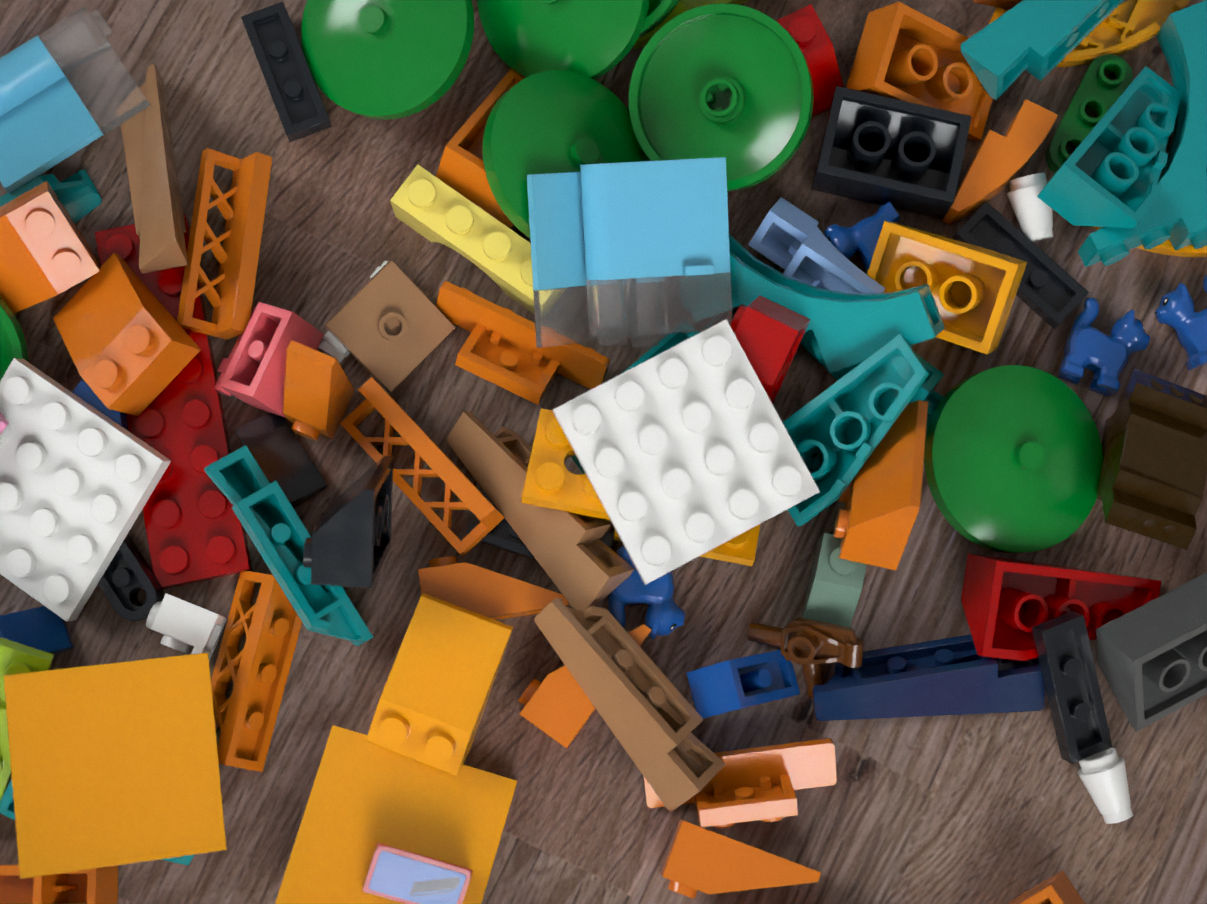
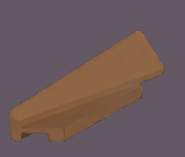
[119,64,189,274]
[447,411,634,611]
[534,598,726,811]

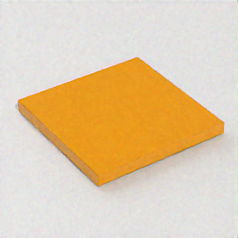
[3,653,227,879]
[275,725,517,904]

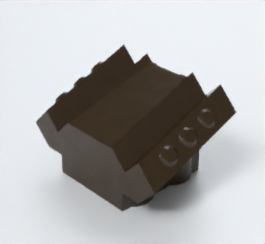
[1096,369,1207,550]

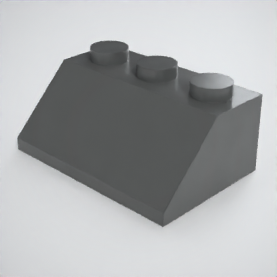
[1096,573,1207,731]

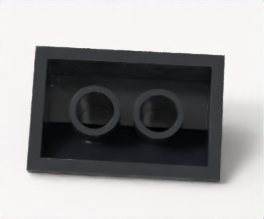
[810,86,972,219]
[303,456,394,588]

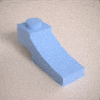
[748,197,886,294]

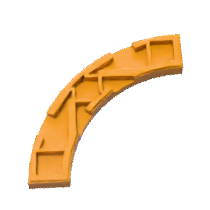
[988,0,1191,67]

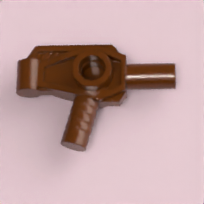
[747,617,864,698]

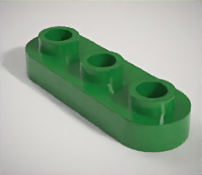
[1045,54,1133,174]

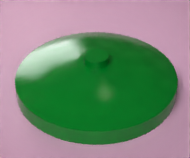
[301,0,474,120]
[477,0,649,79]
[629,3,814,192]
[483,70,650,238]
[924,365,1103,553]

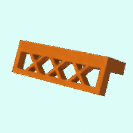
[177,148,273,340]
[340,377,505,557]
[211,570,302,772]

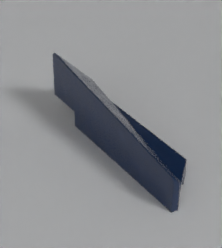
[813,634,1045,721]

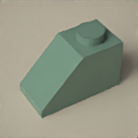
[801,533,867,627]

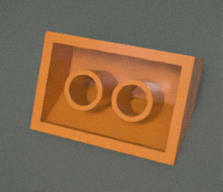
[833,400,928,570]

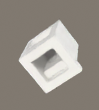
[146,593,228,661]

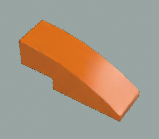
[942,99,1058,225]
[0,864,118,904]

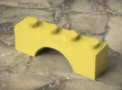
[390,164,565,319]

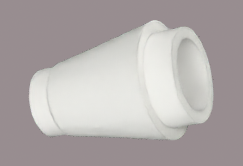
[1007,173,1054,242]
[1077,748,1133,824]

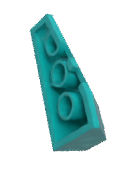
[1037,66,1182,229]
[782,334,929,527]

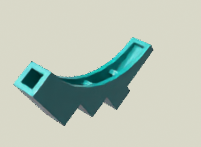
[1077,0,1207,268]
[678,234,945,374]

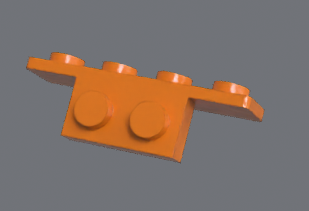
[436,281,610,405]
[643,738,837,828]

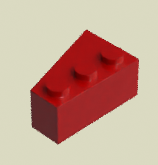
[730,295,811,404]

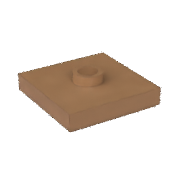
[323,261,456,392]

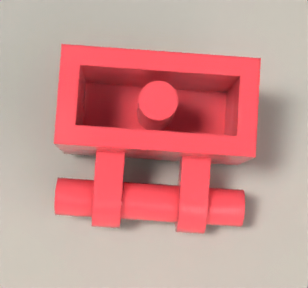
[214,302,324,418]

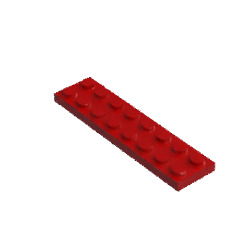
[95,214,253,590]

